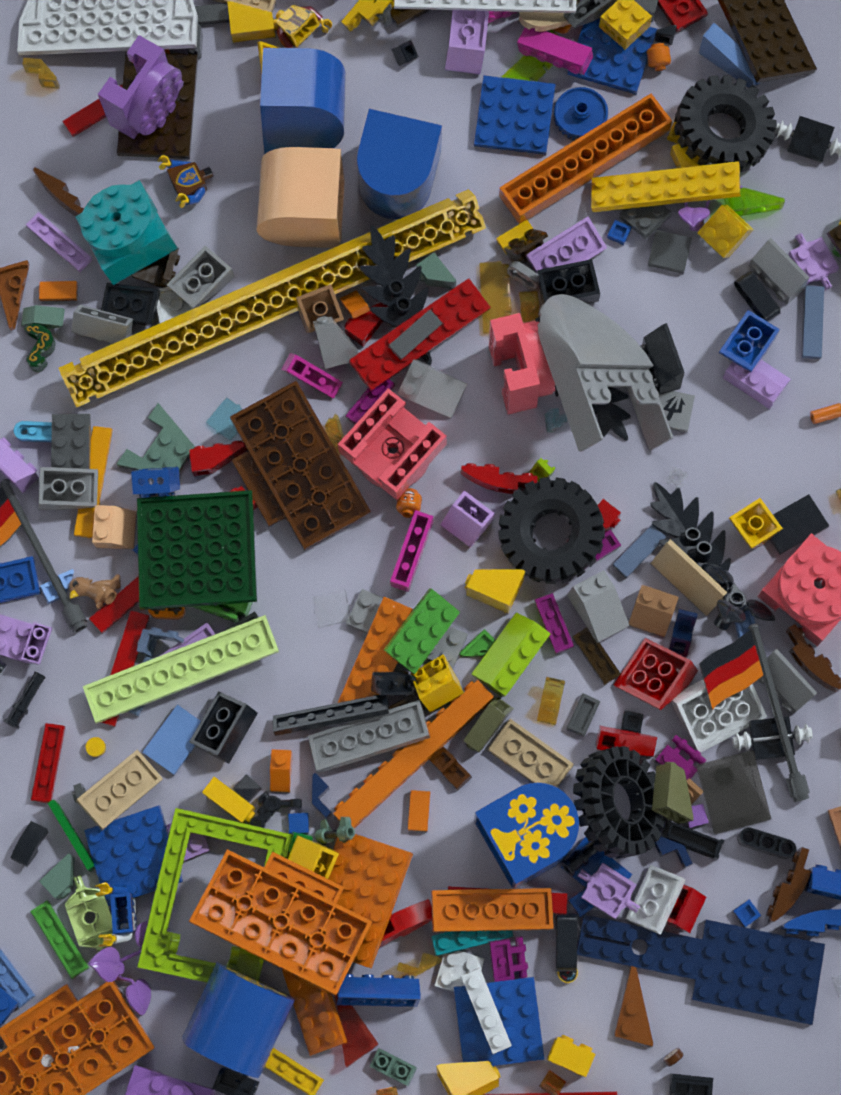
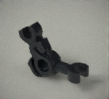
[250,791,302,828]

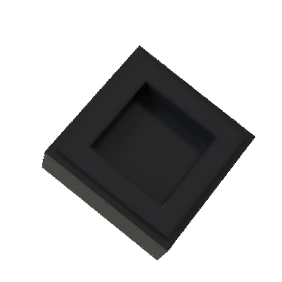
[621,711,644,733]

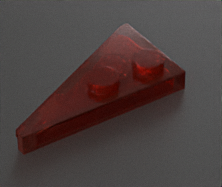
[335,995,379,1068]

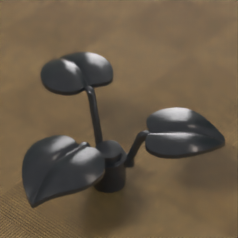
[702,564,776,630]

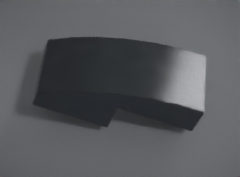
[10,821,49,867]

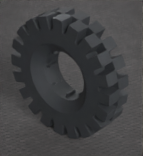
[674,75,777,172]
[498,477,605,584]
[573,746,665,859]

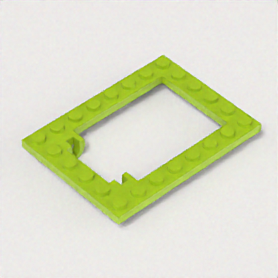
[137,808,292,983]

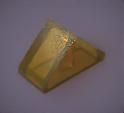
[519,291,539,323]

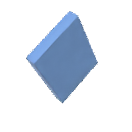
[143,705,201,775]

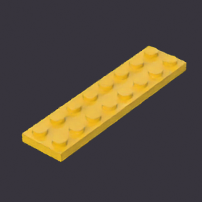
[591,161,741,212]

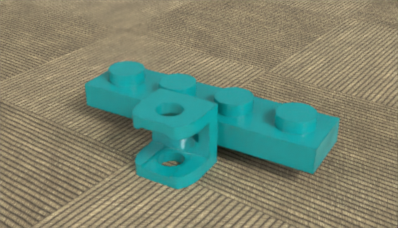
[431,931,514,956]

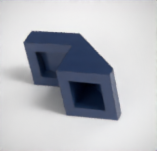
[669,609,698,657]
[312,773,332,819]
[654,837,693,869]

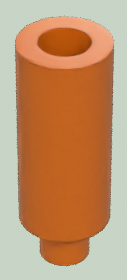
[810,403,841,424]

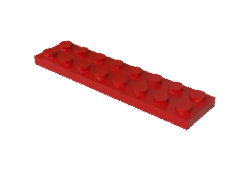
[349,278,491,391]

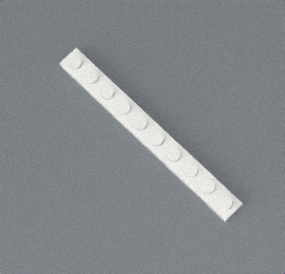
[394,0,576,13]

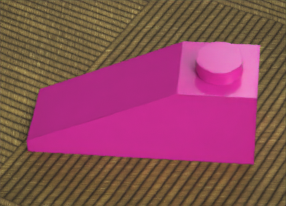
[281,353,343,399]

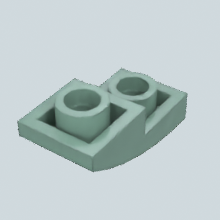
[369,1048,417,1086]

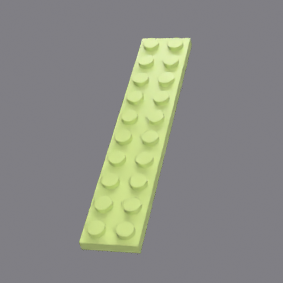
[83,615,279,723]

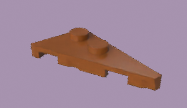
[0,260,30,331]
[614,966,653,1047]

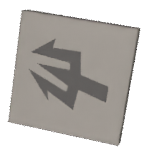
[659,391,695,433]

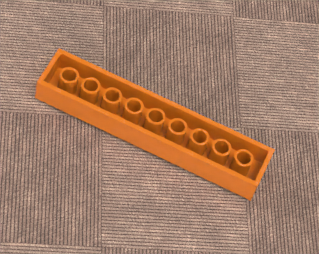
[499,93,672,224]

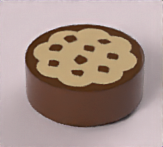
[663,1048,683,1067]

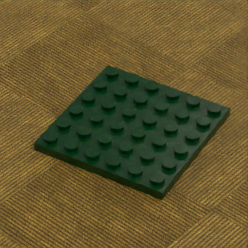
[137,490,257,610]

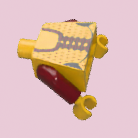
[276,5,332,48]

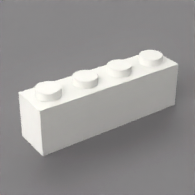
[461,967,512,1054]

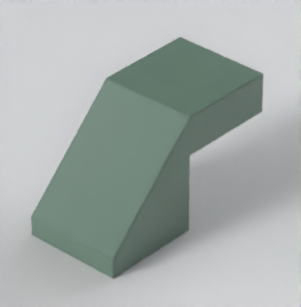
[21,305,65,330]

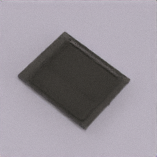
[696,750,772,834]

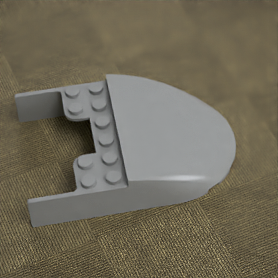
[537,294,673,452]

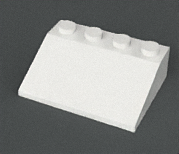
[671,679,767,752]

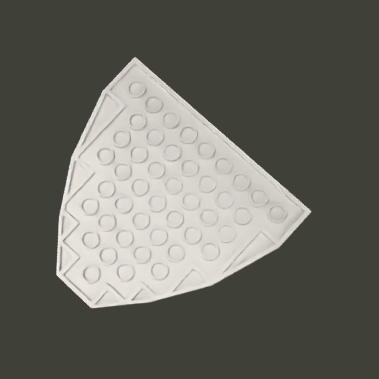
[17,0,198,55]

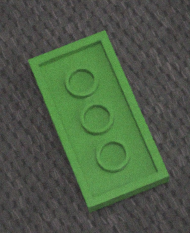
[384,588,460,674]

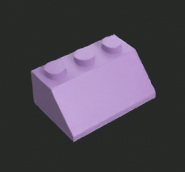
[723,360,791,409]
[0,437,39,493]

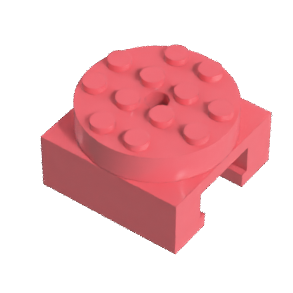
[489,313,555,415]
[338,388,447,500]
[757,533,841,647]

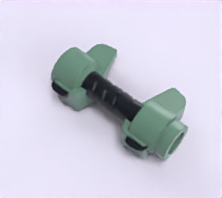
[315,817,355,846]

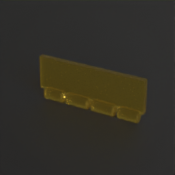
[480,261,512,334]

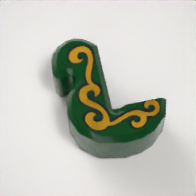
[24,324,56,372]

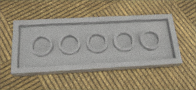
[346,589,468,669]
[308,700,430,774]

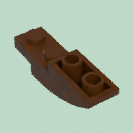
[786,624,841,693]
[766,847,811,923]

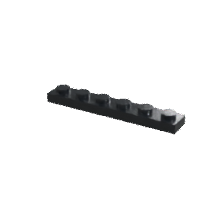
[273,695,389,736]

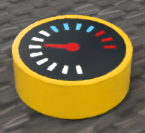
[557,970,578,983]

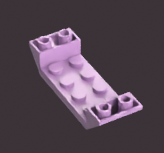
[445,10,489,75]
[0,615,53,665]

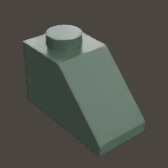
[416,253,456,289]
[39,853,75,900]

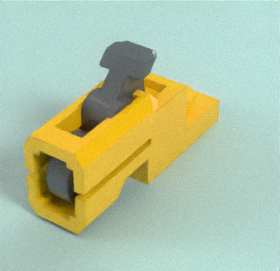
[341,0,394,32]

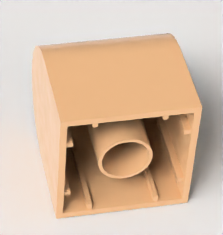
[257,147,345,248]

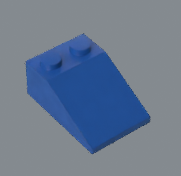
[719,310,780,372]

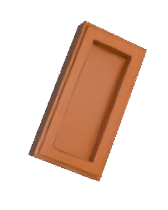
[39,281,78,301]
[340,290,370,318]
[408,790,431,832]

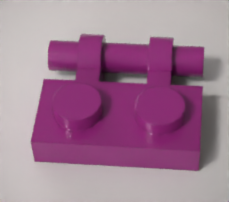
[655,735,706,781]
[489,936,529,982]

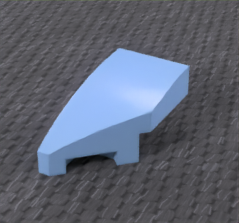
[40,569,74,604]

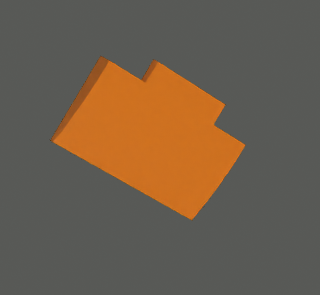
[189,849,373,996]
[0,981,155,1095]

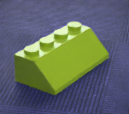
[471,612,551,697]

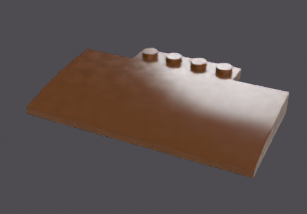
[230,380,371,551]

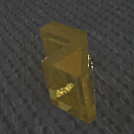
[23,58,60,89]
[537,677,565,725]
[397,952,442,977]

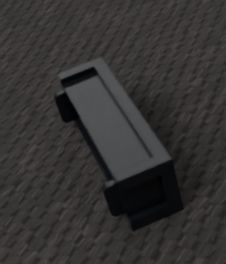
[661,819,725,860]

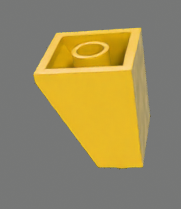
[465,569,525,614]

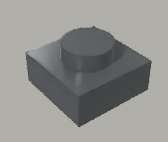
[72,783,86,803]

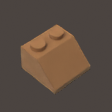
[296,284,344,333]
[629,585,679,638]

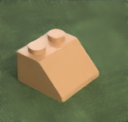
[92,505,137,549]

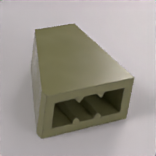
[463,697,514,752]
[652,762,694,824]

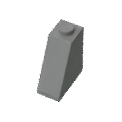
[313,316,360,369]

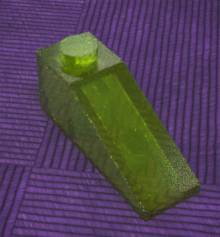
[724,188,785,216]

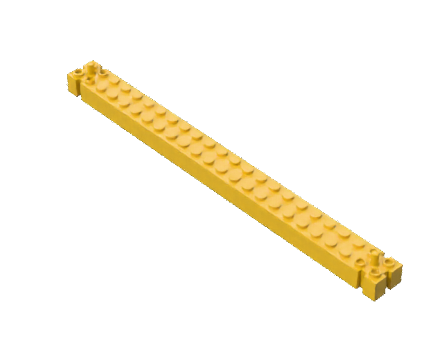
[59,189,486,408]

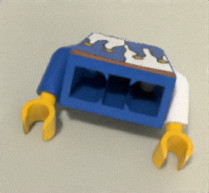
[95,882,137,947]

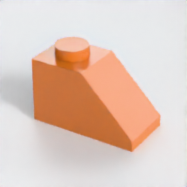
[270,749,293,793]

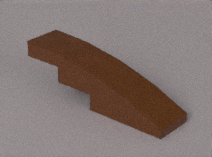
[33,167,84,216]

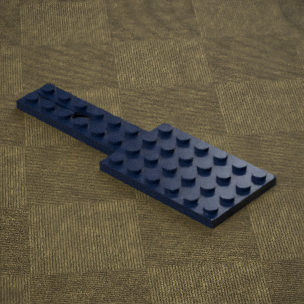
[577,915,825,1025]

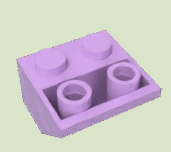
[441,491,495,548]

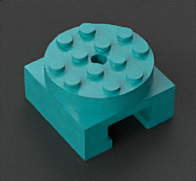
[75,180,178,285]

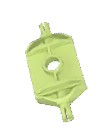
[65,875,113,951]

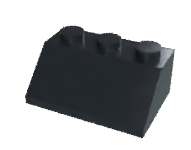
[537,259,600,304]
[640,323,685,394]
[190,691,258,764]

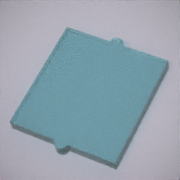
[206,397,243,441]

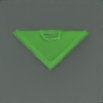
[459,629,495,657]

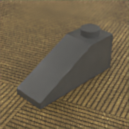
[563,0,618,29]

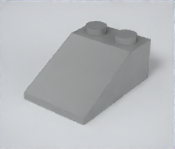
[167,246,235,309]
[397,360,467,418]
[38,467,98,510]
[567,570,630,643]

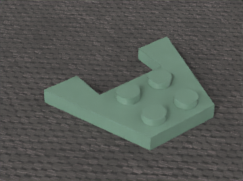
[117,403,195,473]

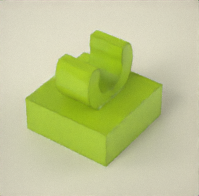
[529,458,555,482]

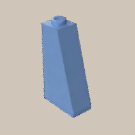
[699,23,761,88]

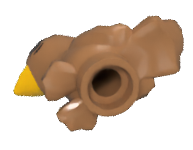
[69,574,121,609]

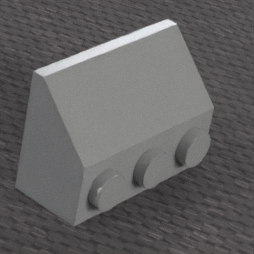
[749,238,810,305]
[758,649,817,715]

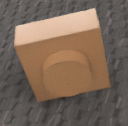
[687,778,704,805]

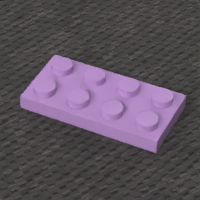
[525,217,607,273]

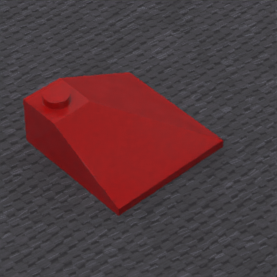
[614,638,698,710]

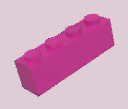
[517,28,593,75]
[390,510,434,592]

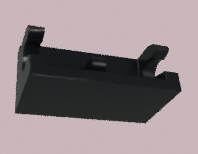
[371,671,416,695]
[212,1067,260,1095]
[669,1073,714,1095]

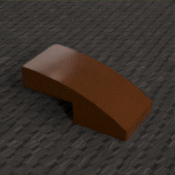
[429,746,472,791]

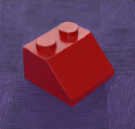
[666,885,707,933]

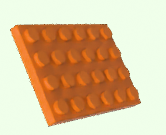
[329,834,413,969]

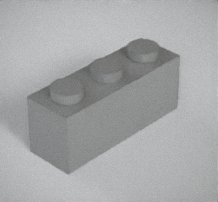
[71,305,133,344]

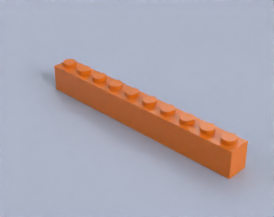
[333,680,494,829]

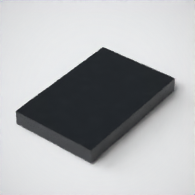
[101,283,160,326]
[770,494,829,555]

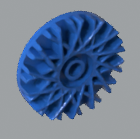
[554,87,608,141]

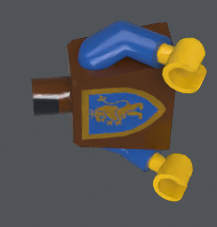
[157,155,214,208]

